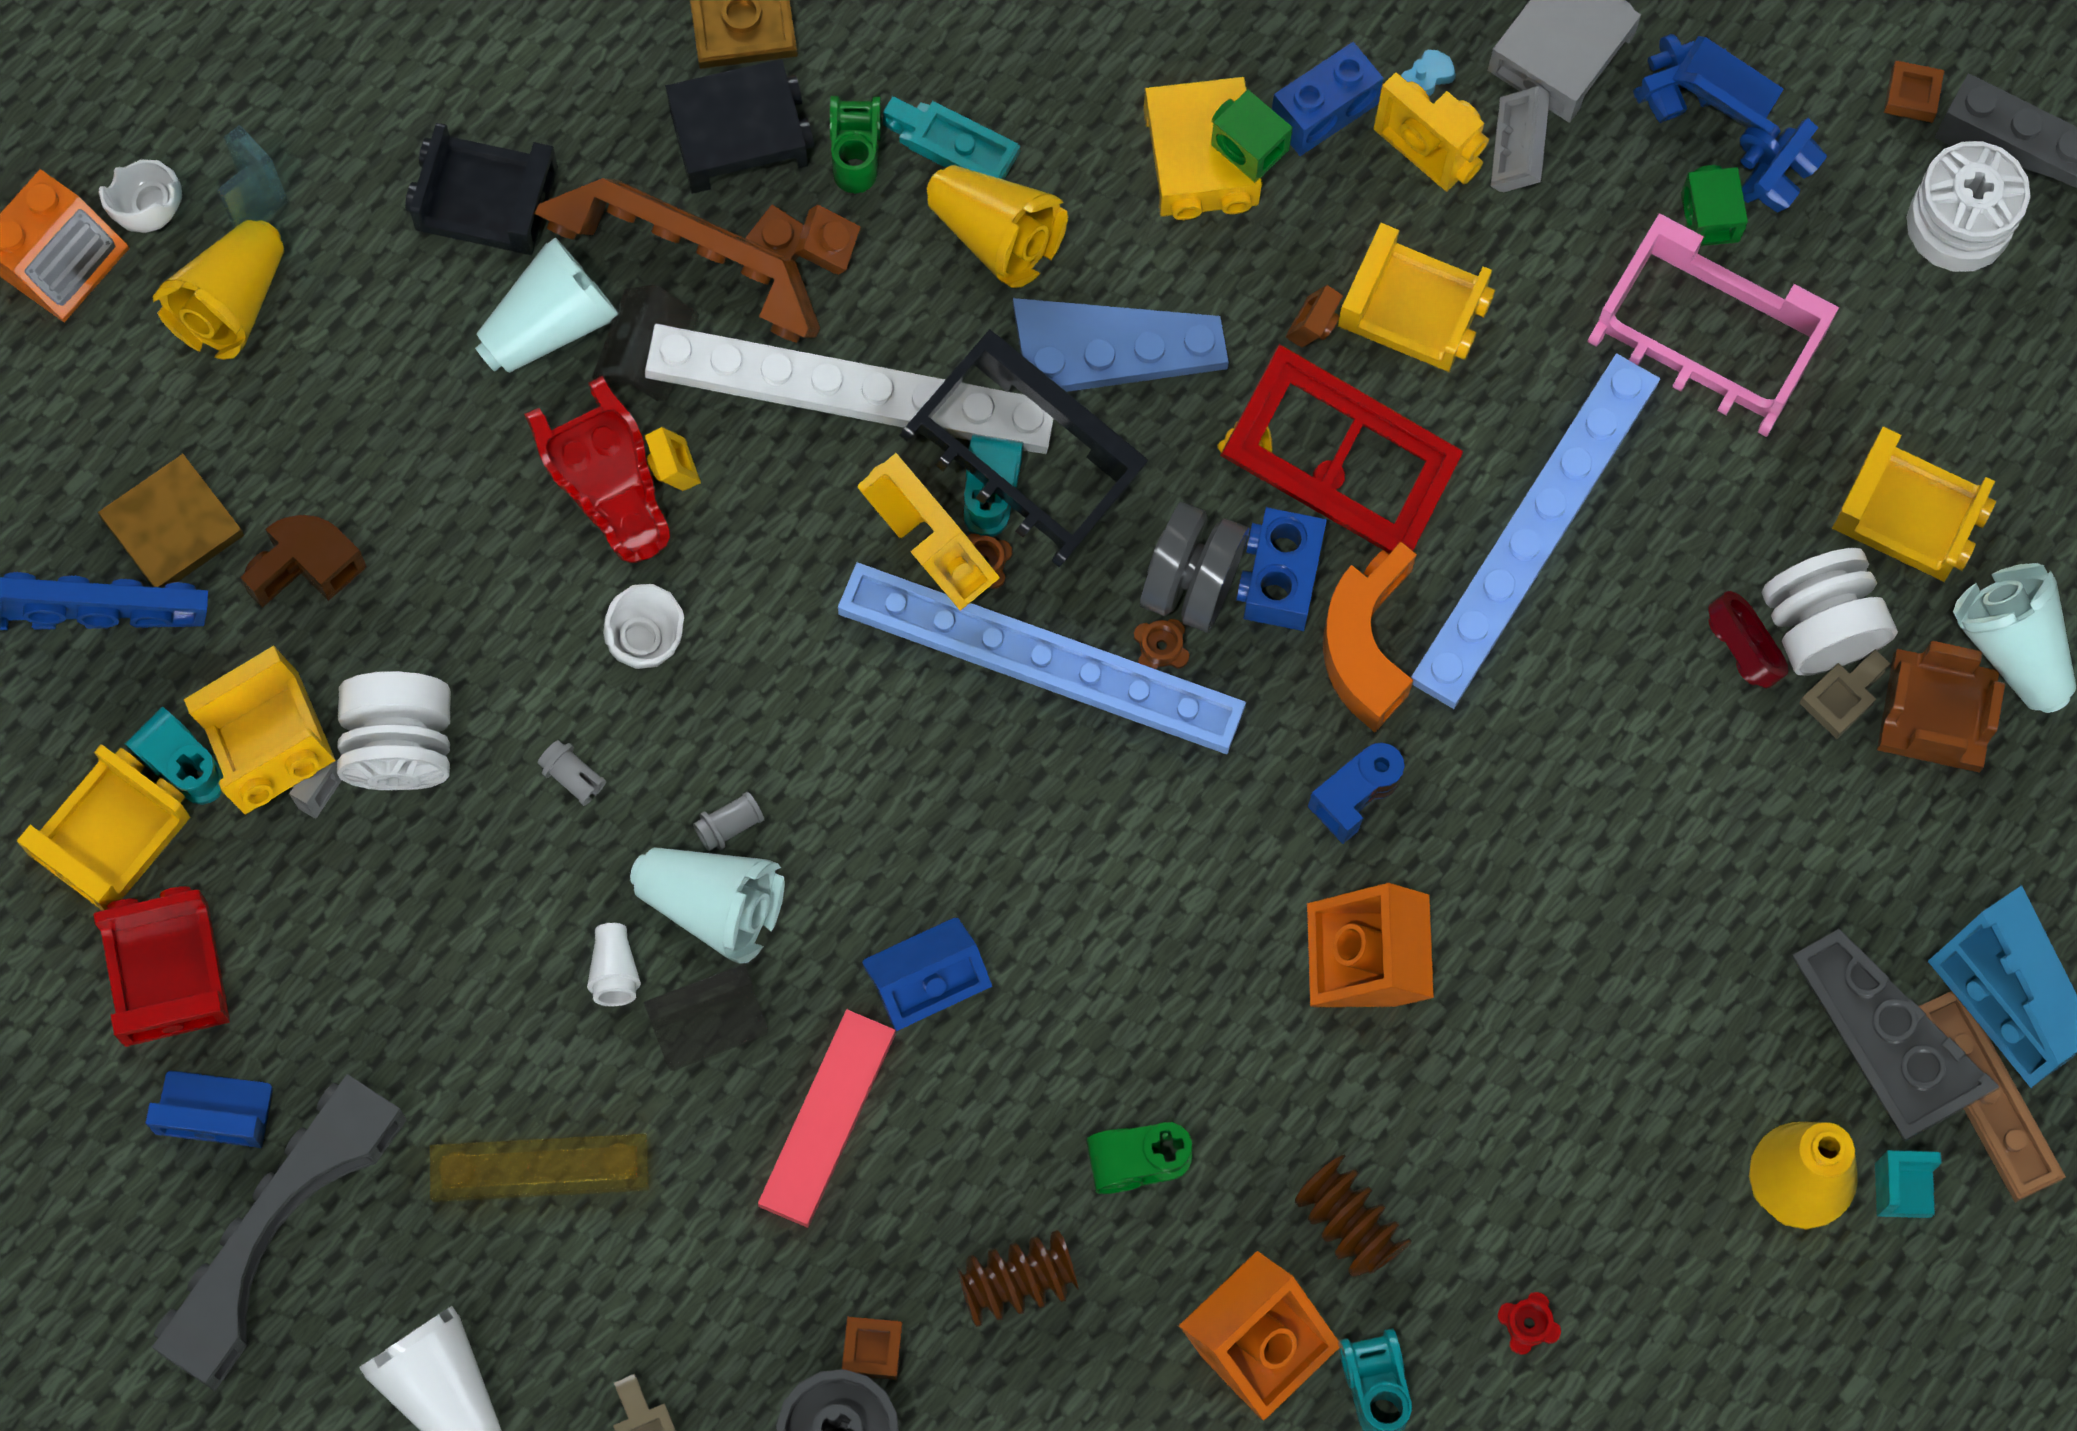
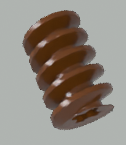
[1295,1155,1412,1277]
[957,1230,1078,1327]

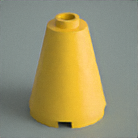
[927,165,1068,288]
[153,220,284,360]
[1749,1122,1858,1229]

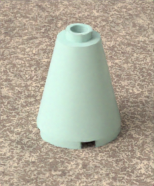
[475,237,619,373]
[1953,563,2076,713]
[630,847,785,964]

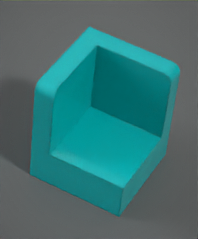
[1875,1150,1942,1218]

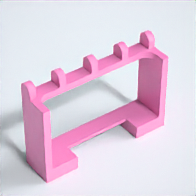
[1587,213,1839,437]

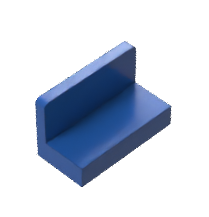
[1672,36,1784,134]
[862,918,992,1031]
[145,1071,273,1148]

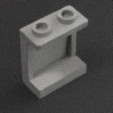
[1488,0,1641,123]

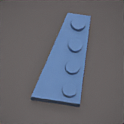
[1013,298,1229,392]

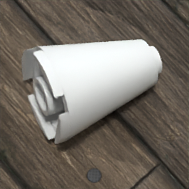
[359,1306,501,1431]

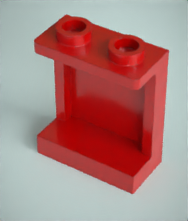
[93,886,230,1047]

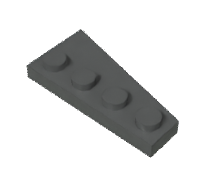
[1793,929,2000,1142]

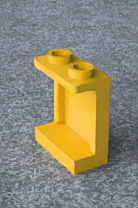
[1144,77,1262,220]
[1338,223,1496,372]
[1832,426,1996,582]
[857,453,1000,611]
[184,646,336,815]
[17,744,191,911]

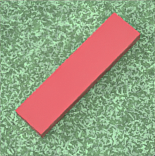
[758,1009,896,1228]

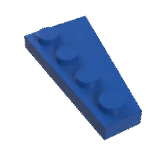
[0,572,208,630]

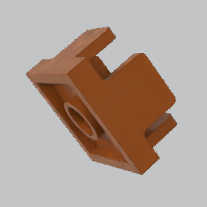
[1877,641,2005,773]

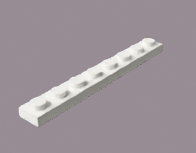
[645,324,1053,454]

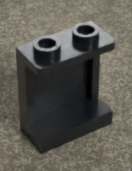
[665,58,814,194]
[405,123,558,255]

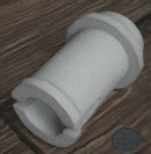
[538,740,606,806]
[693,792,764,851]

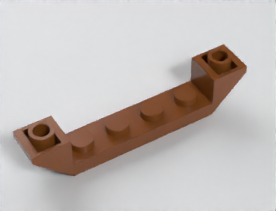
[534,178,820,343]

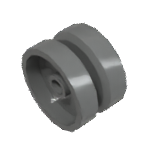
[1140,502,1250,633]
[776,1369,899,1431]

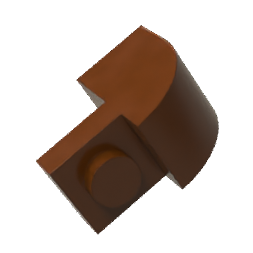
[240,515,367,608]

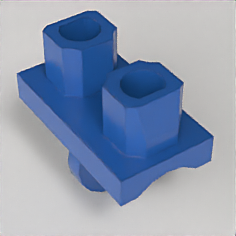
[1633,34,1727,123]
[1740,118,1827,213]

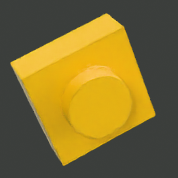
[645,427,701,491]

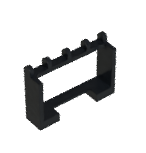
[899,329,1148,568]

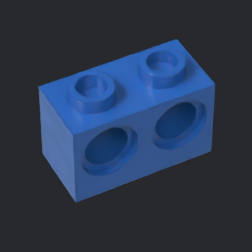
[1272,42,1384,156]
[1236,507,1327,631]

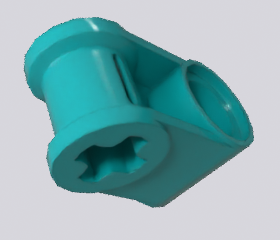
[964,434,1023,537]
[124,707,224,805]
[1338,1328,1412,1431]

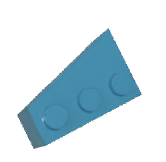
[1928,885,2077,1088]

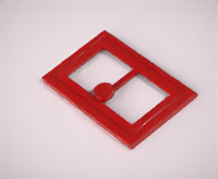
[1220,344,1463,554]

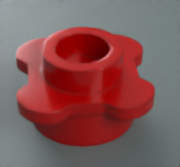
[1497,1292,1561,1355]

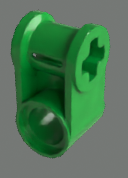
[830,96,881,194]
[1086,1122,1192,1194]

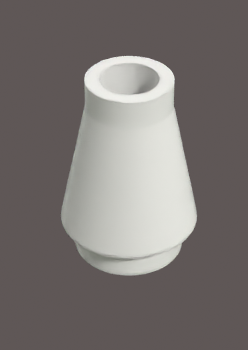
[587,923,641,1006]

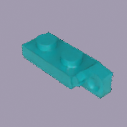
[882,96,1020,180]

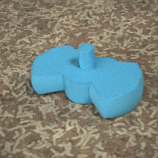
[1401,50,1456,96]

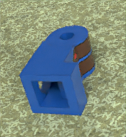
[1308,743,1405,844]

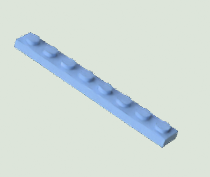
[1411,353,1660,709]
[838,562,1246,754]

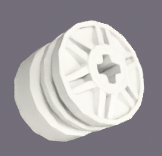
[1906,141,2031,272]
[1761,548,1898,676]
[337,671,451,790]

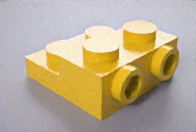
[1374,72,1489,192]

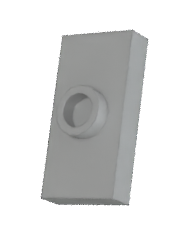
[1491,85,1550,192]

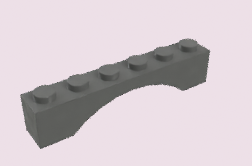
[1934,73,2077,188]
[152,1074,407,1391]

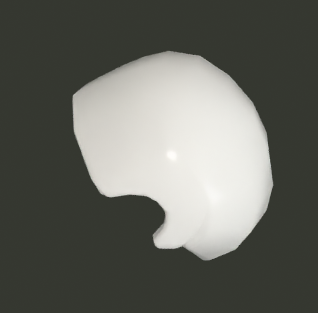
[99,160,182,233]
[603,584,684,669]

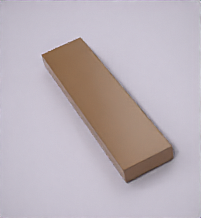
[1918,991,2066,1202]

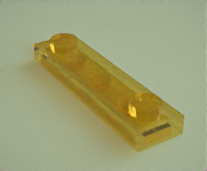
[430,1134,649,1202]

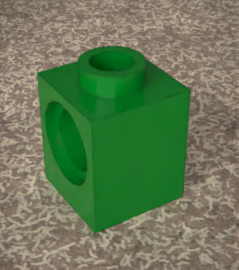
[1211,89,1293,182]
[1681,165,1748,246]

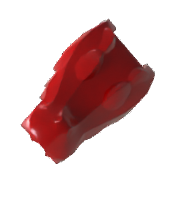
[524,375,670,563]

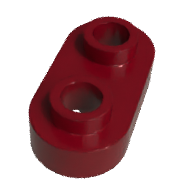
[1708,591,1788,688]

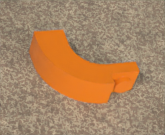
[1323,542,1417,732]

